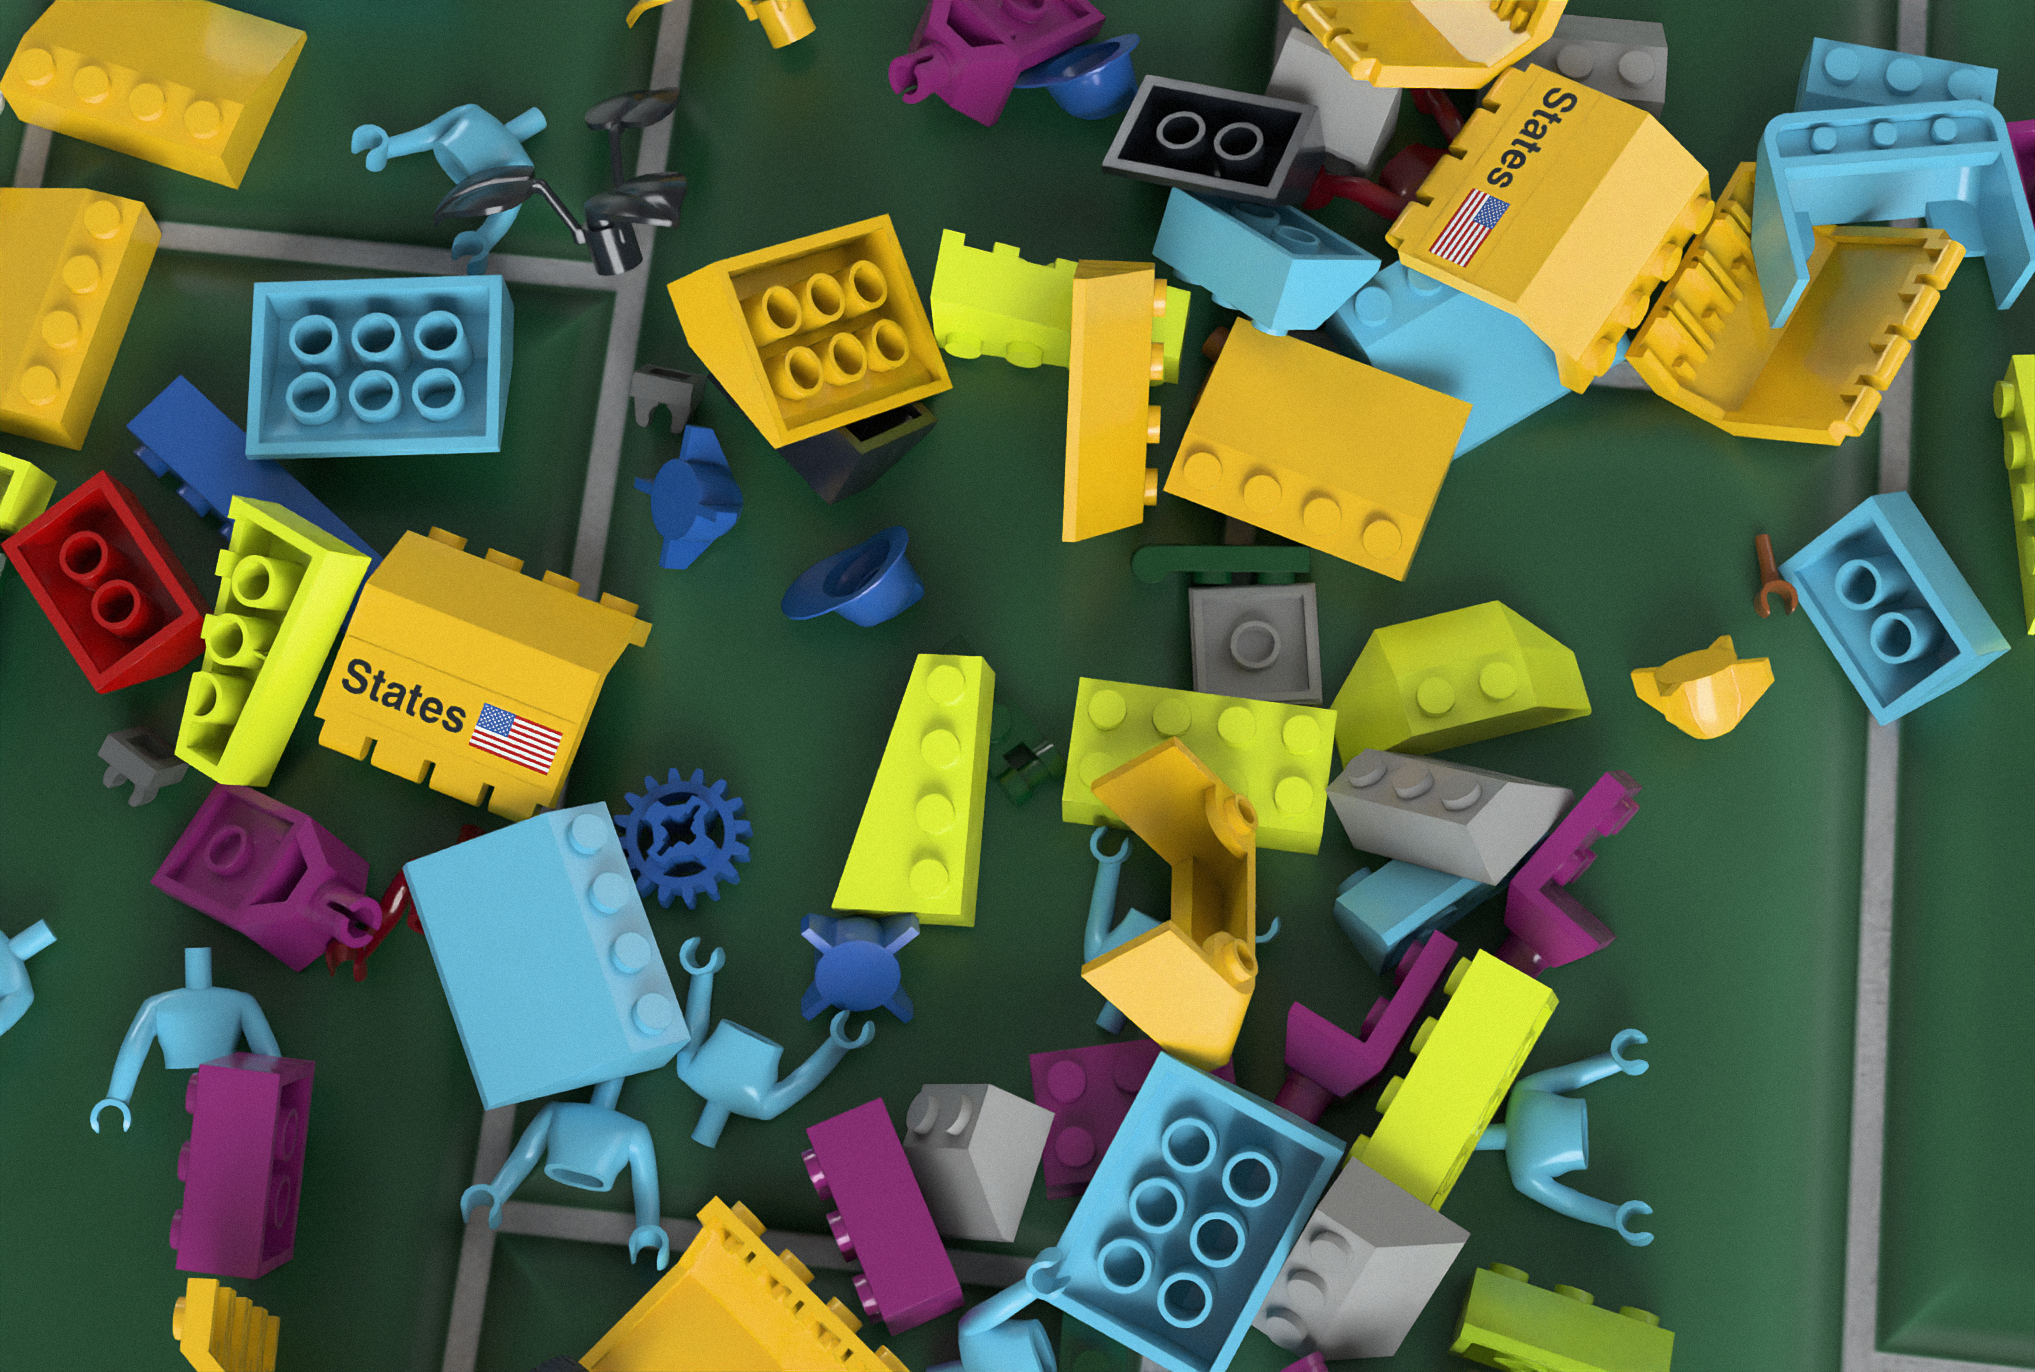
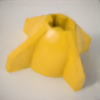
[1630,635,1775,739]

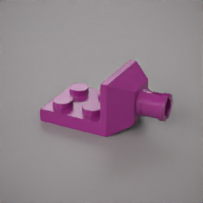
[888,0,1106,127]
[1492,770,1643,979]
[150,782,382,972]
[1273,929,1459,1125]

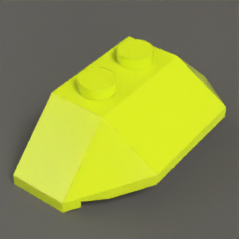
[1330,600,1592,771]

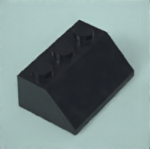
[1101,74,1326,208]
[707,371,939,506]

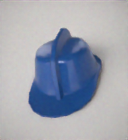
[1013,33,1140,120]
[781,525,925,628]

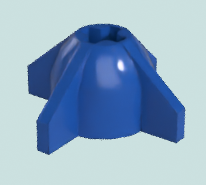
[634,424,744,569]
[801,912,920,1024]

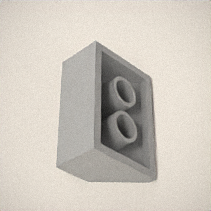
[1473,14,1668,121]
[1325,748,1576,886]
[1251,1156,1471,1361]

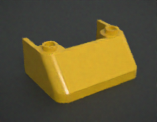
[1081,736,1258,1073]

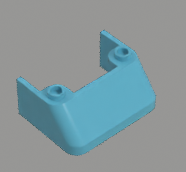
[1751,99,2035,329]

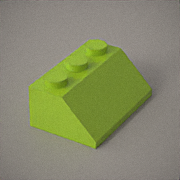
[1447,1263,1675,1372]

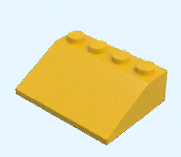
[0,0,308,190]
[0,188,162,451]
[666,214,953,449]
[1062,259,1167,542]
[1163,316,1473,582]

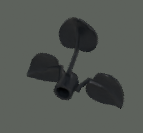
[433,87,688,276]

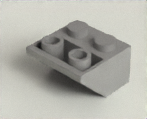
[1264,27,1403,180]

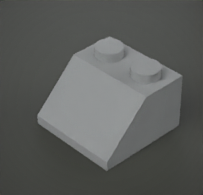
[902,1084,1055,1243]

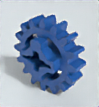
[613,768,753,910]

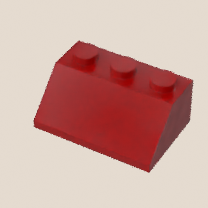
[0,470,214,695]

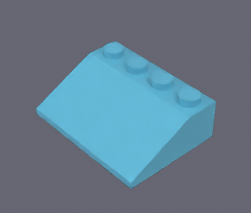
[1325,260,1631,461]
[245,275,514,460]
[402,801,691,1111]
[1044,1051,1347,1372]

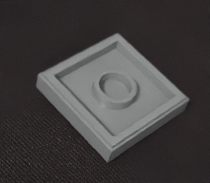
[1188,583,1323,708]

